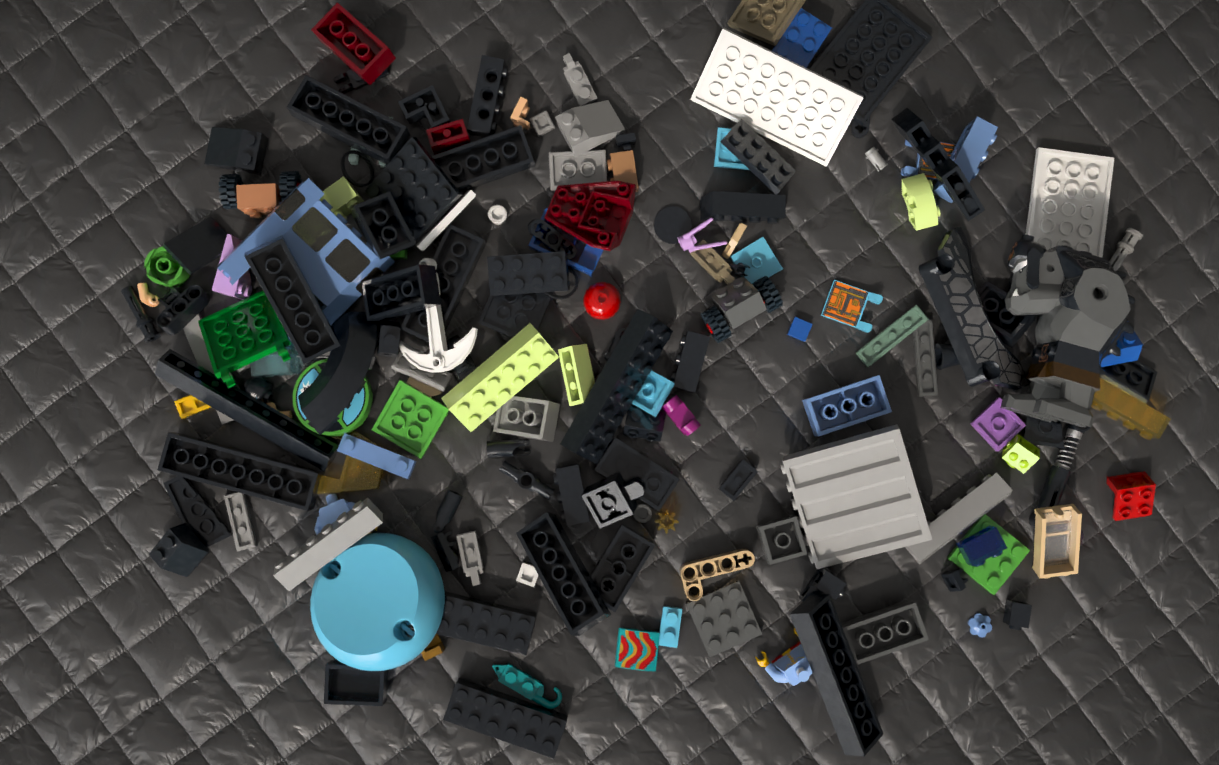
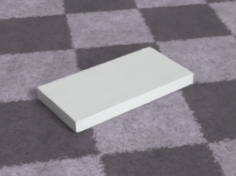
[416,190,476,251]

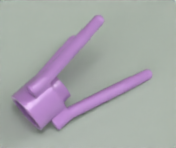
[677,217,727,253]

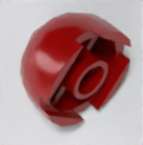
[583,282,621,320]

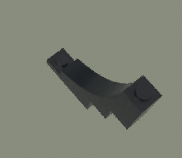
[891,108,985,222]

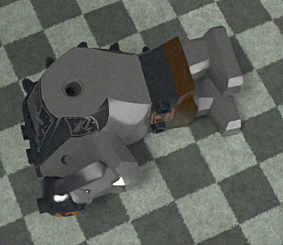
[1000,234,1135,427]

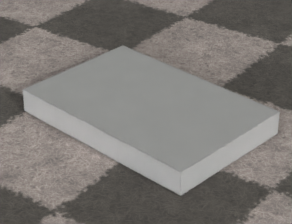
[549,150,607,191]

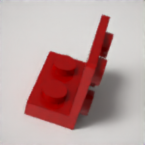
[1106,471,1156,521]

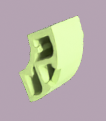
[902,173,940,231]

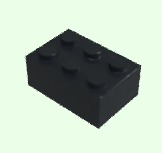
[324,660,388,706]

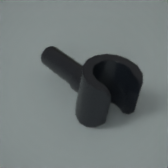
[726,261,750,276]

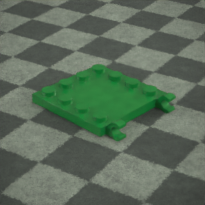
[198,291,291,388]

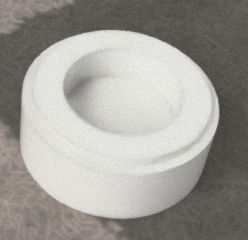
[488,205,508,225]

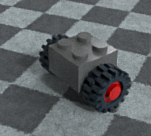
[701,276,783,343]

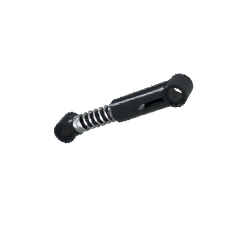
[1029,422,1091,531]

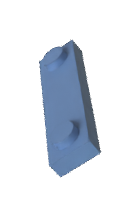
[337,433,416,479]

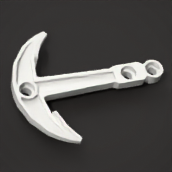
[399,258,478,373]

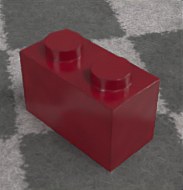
[426,119,471,155]

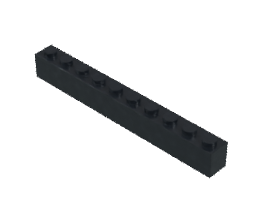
[155,349,339,472]

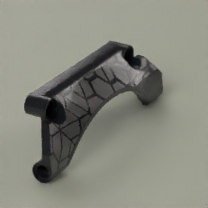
[919,226,1029,391]

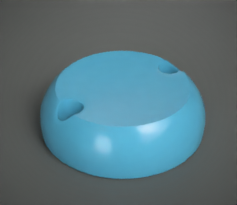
[310,533,445,671]

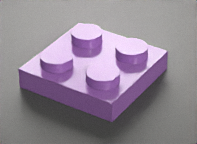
[970,397,1026,452]

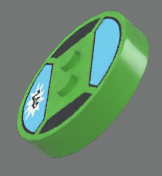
[293,359,373,437]

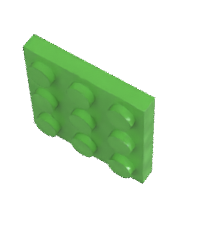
[372,380,450,459]
[947,514,1030,595]

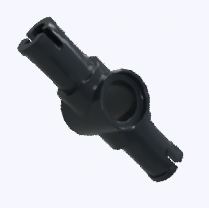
[499,461,555,500]

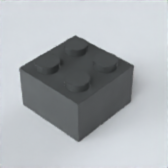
[756,515,807,565]

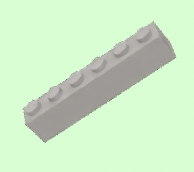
[905,473,1013,565]
[273,497,383,591]

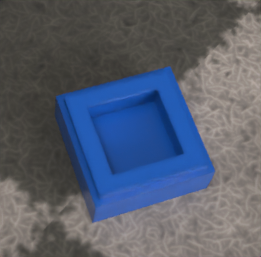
[787,317,813,342]

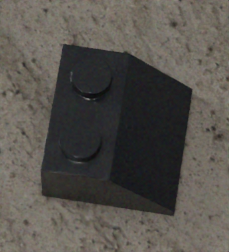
[149,523,209,577]

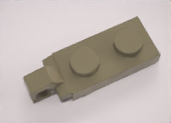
[689,240,735,285]

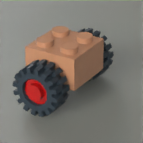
[219,171,304,218]

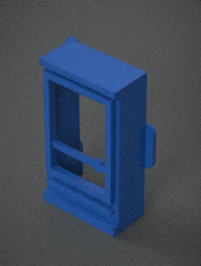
[528,208,603,277]

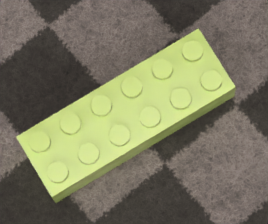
[441,323,559,432]

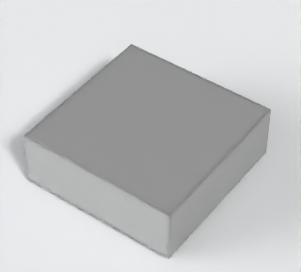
[530,111,555,137]

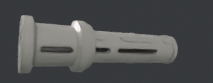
[1109,228,1143,271]

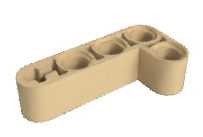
[680,549,755,601]

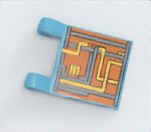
[821,280,883,333]

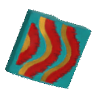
[614,628,660,672]

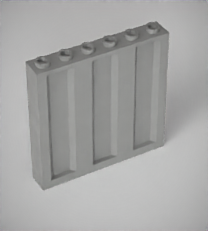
[780,424,932,569]

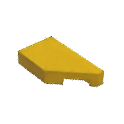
[174,395,211,419]

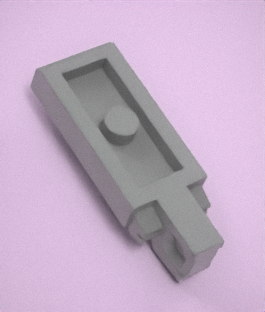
[563,53,597,106]
[456,530,484,586]

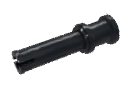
[121,286,161,343]

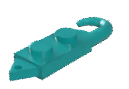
[492,663,562,709]

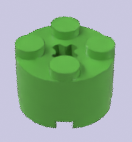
[144,246,190,287]

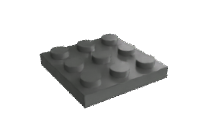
[686,580,762,658]

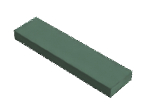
[856,304,928,368]

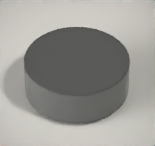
[633,503,652,523]

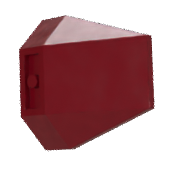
[544,181,636,251]

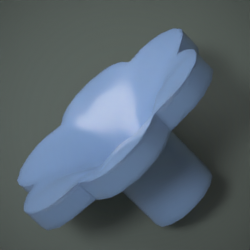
[968,613,992,637]

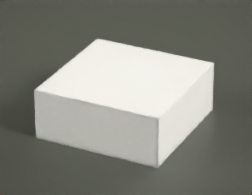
[516,562,538,587]

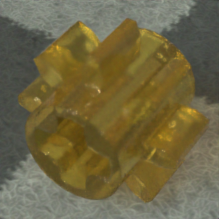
[654,509,679,534]

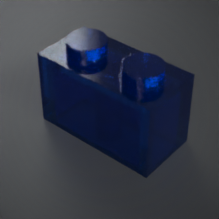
[956,526,1007,567]

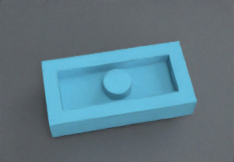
[659,606,682,648]

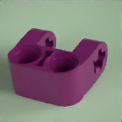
[662,395,701,436]

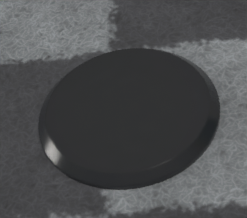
[654,206,692,244]

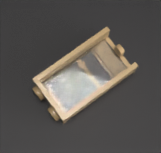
[1032,504,1082,578]

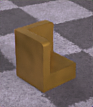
[421,634,445,661]

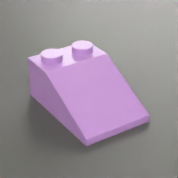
[212,234,252,300]

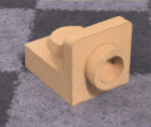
[511,97,530,130]

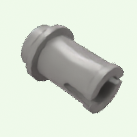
[865,147,888,172]

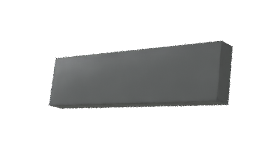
[912,319,938,397]

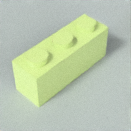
[558,344,595,406]

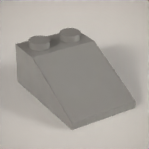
[555,100,626,157]
[493,396,560,442]

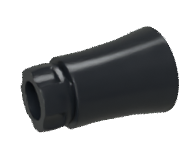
[934,343,960,370]

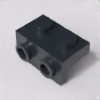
[623,406,666,442]

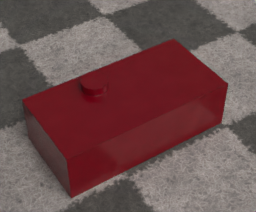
[311,2,396,85]

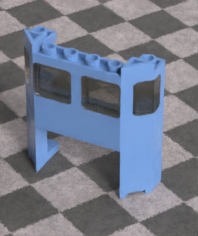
[217,178,395,325]

